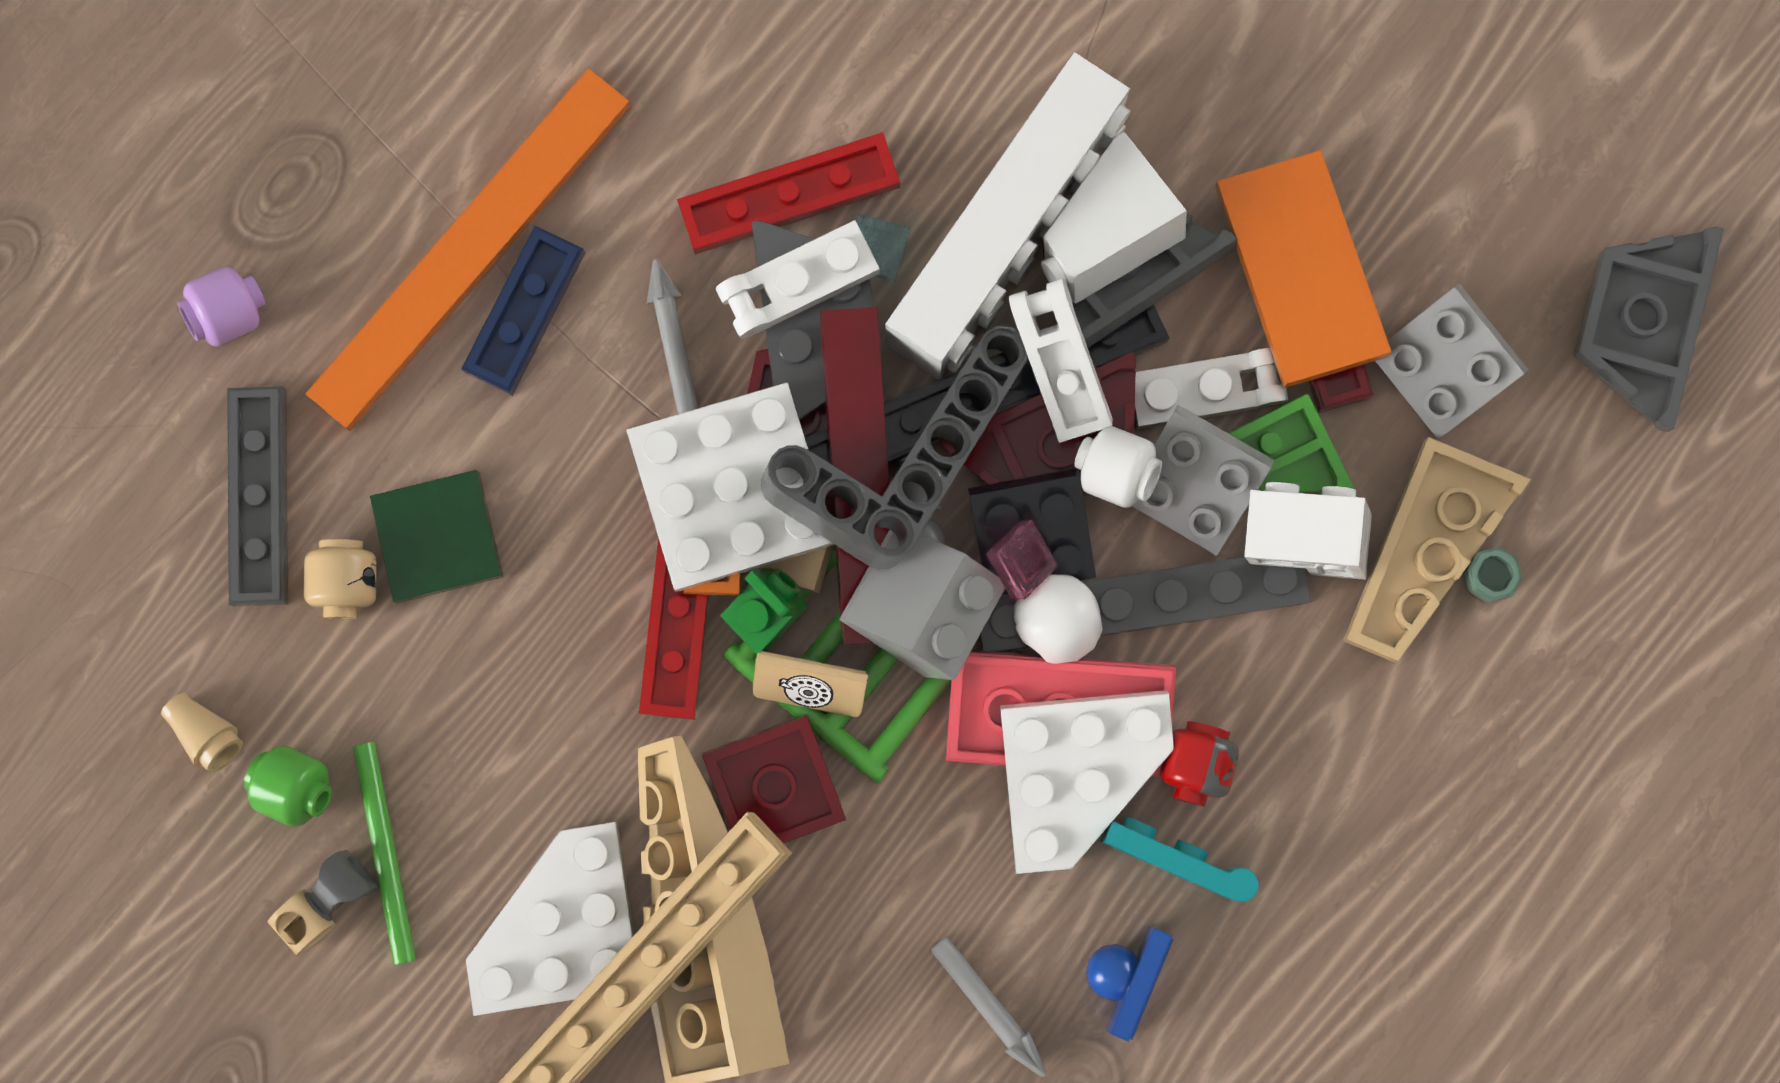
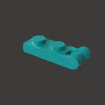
[1101,816,1259,902]

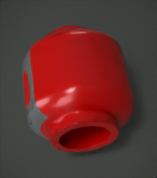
[1160,721,1239,807]

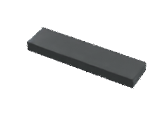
[227,386,288,607]

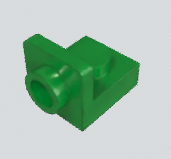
[720,568,808,654]

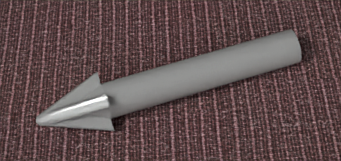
[646,259,699,414]
[930,936,1046,1077]

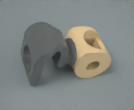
[267,850,379,956]

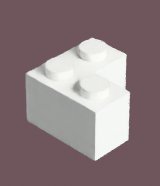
[1244,482,1372,580]

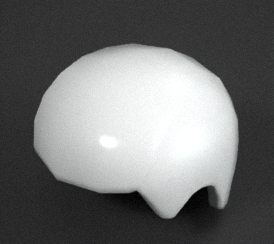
[1014,574,1103,664]

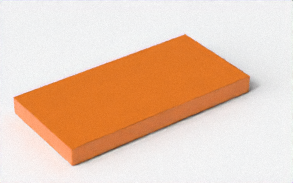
[1215,150,1392,388]

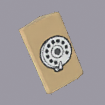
[753,651,869,717]

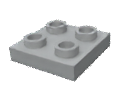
[1376,284,1529,440]
[1132,405,1275,556]

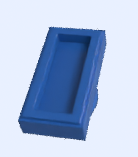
[1086,926,1174,1042]

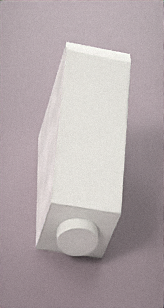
[1041,132,1187,304]

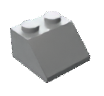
[839,530,1008,680]

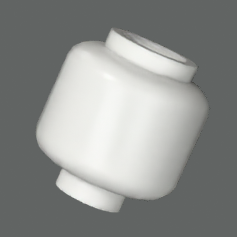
[1075,426,1162,508]

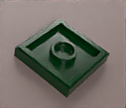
[370,470,503,603]

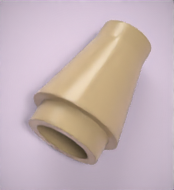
[161,692,243,773]

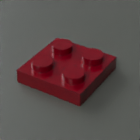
[702,714,846,844]

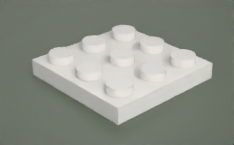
[626,382,835,592]

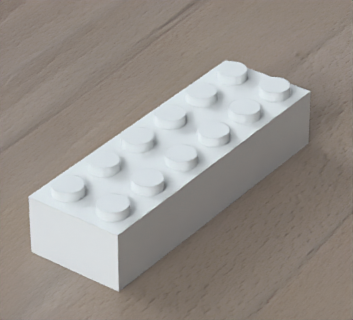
[885,52,1131,380]

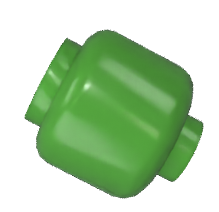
[244,745,332,827]

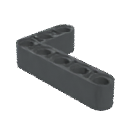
[761,326,1028,569]

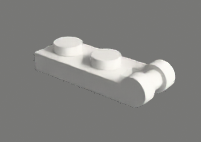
[716,220,880,339]
[1009,278,1113,443]
[1134,348,1289,430]

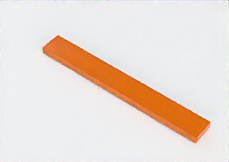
[305,68,631,431]

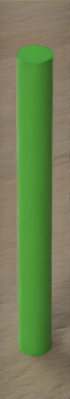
[353,742,416,965]

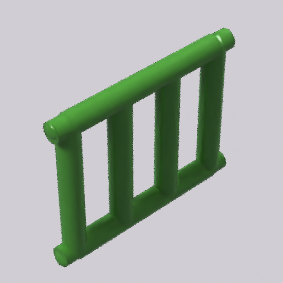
[723,545,951,783]

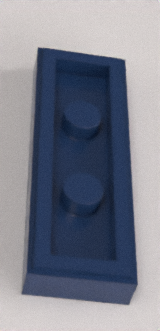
[461,226,585,396]

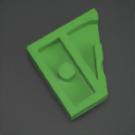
[1227,394,1354,492]

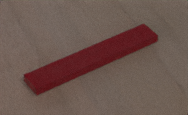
[820,307,890,646]

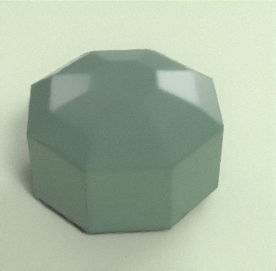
[1463,547,1523,603]

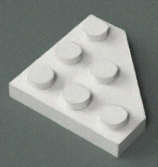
[1000,690,1174,874]
[466,822,634,1016]

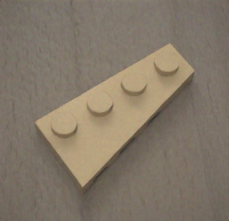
[1343,437,1531,662]

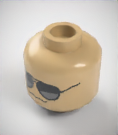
[304,539,377,620]

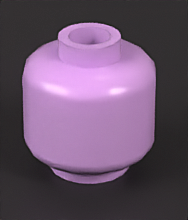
[177,266,265,347]

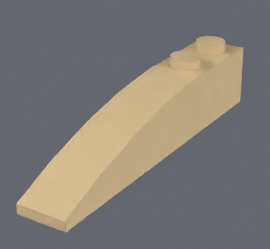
[638,736,789,1083]

